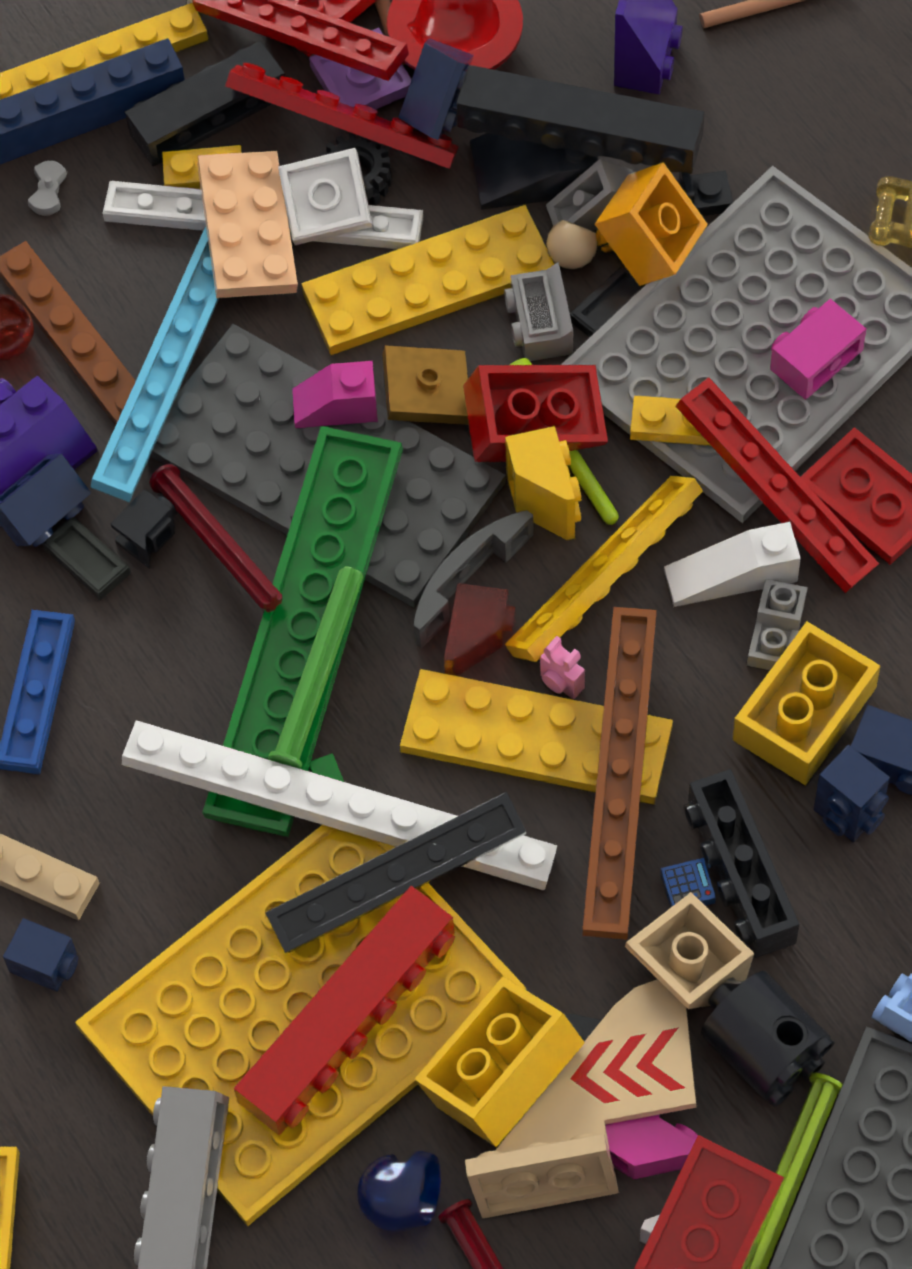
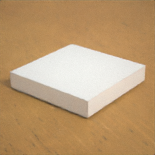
[278,148,373,245]

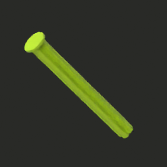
[742,1073,843,1269]

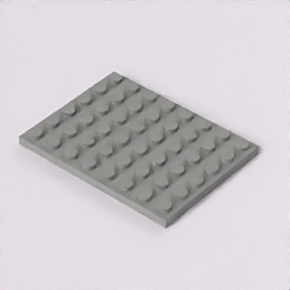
[561,166,912,523]

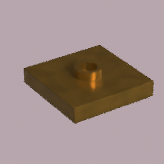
[382,345,469,425]

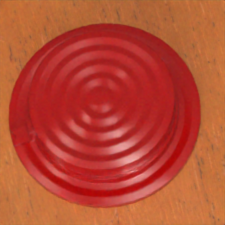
[387,0,523,70]

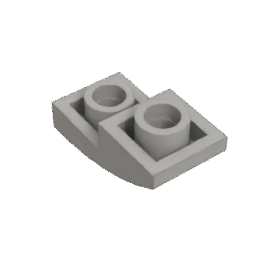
[747,579,808,670]

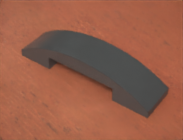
[414,510,534,649]

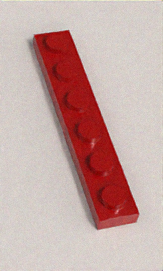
[192,0,409,81]
[225,63,459,169]
[675,377,879,593]

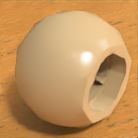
[546,220,598,270]

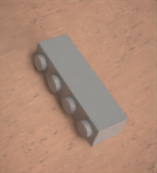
[134,1086,229,1269]

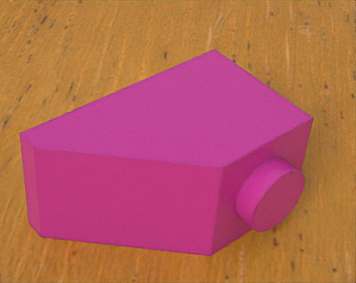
[292,361,378,428]

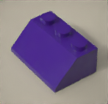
[0,376,98,494]

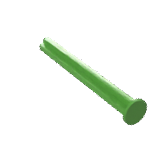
[268,566,363,769]

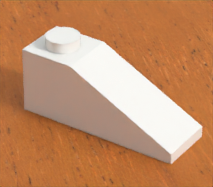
[664,522,801,607]

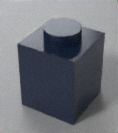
[3,918,78,992]

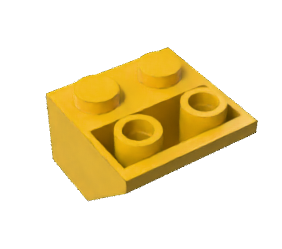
[505,426,581,540]

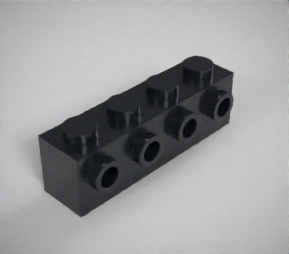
[684,769,800,958]

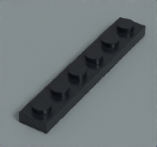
[265,792,527,954]

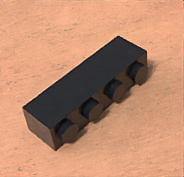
[125,41,285,167]

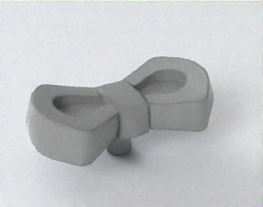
[28,160,67,216]

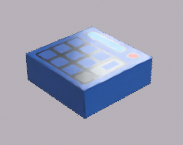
[660,858,716,908]

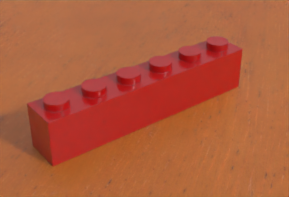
[234,885,455,1136]

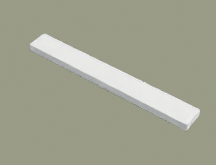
[103,181,423,249]

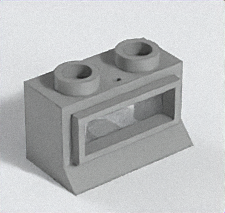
[504,262,573,361]

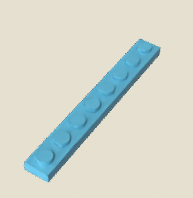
[90,226,219,502]

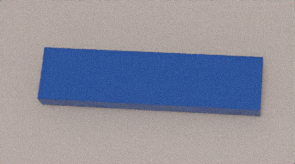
[0,609,75,774]

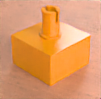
[594,162,708,286]

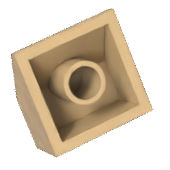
[625,892,754,1009]

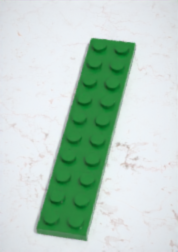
[202,426,403,837]

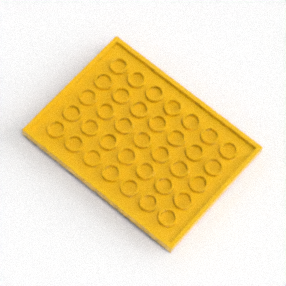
[75,825,526,1226]

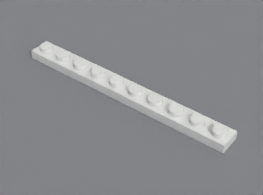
[121,720,557,890]

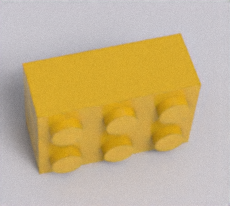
[733,621,880,786]
[414,976,585,1147]

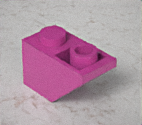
[606,1114,698,1179]

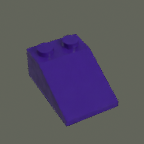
[614,0,683,94]

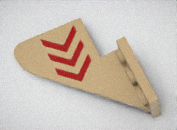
[465,979,697,1219]

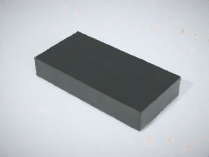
[42,517,131,600]

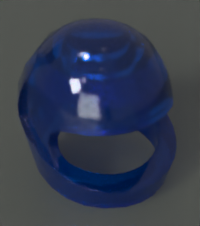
[357,1151,441,1232]

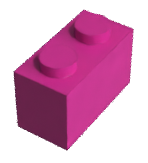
[770,298,866,400]

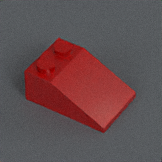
[463,365,608,462]

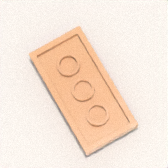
[197,151,298,298]

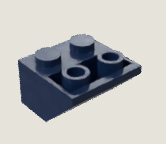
[398,38,474,140]

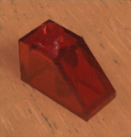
[444,583,516,676]

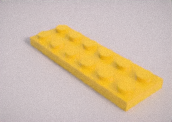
[301,205,554,355]
[400,669,673,805]

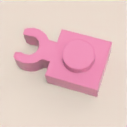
[540,636,585,700]

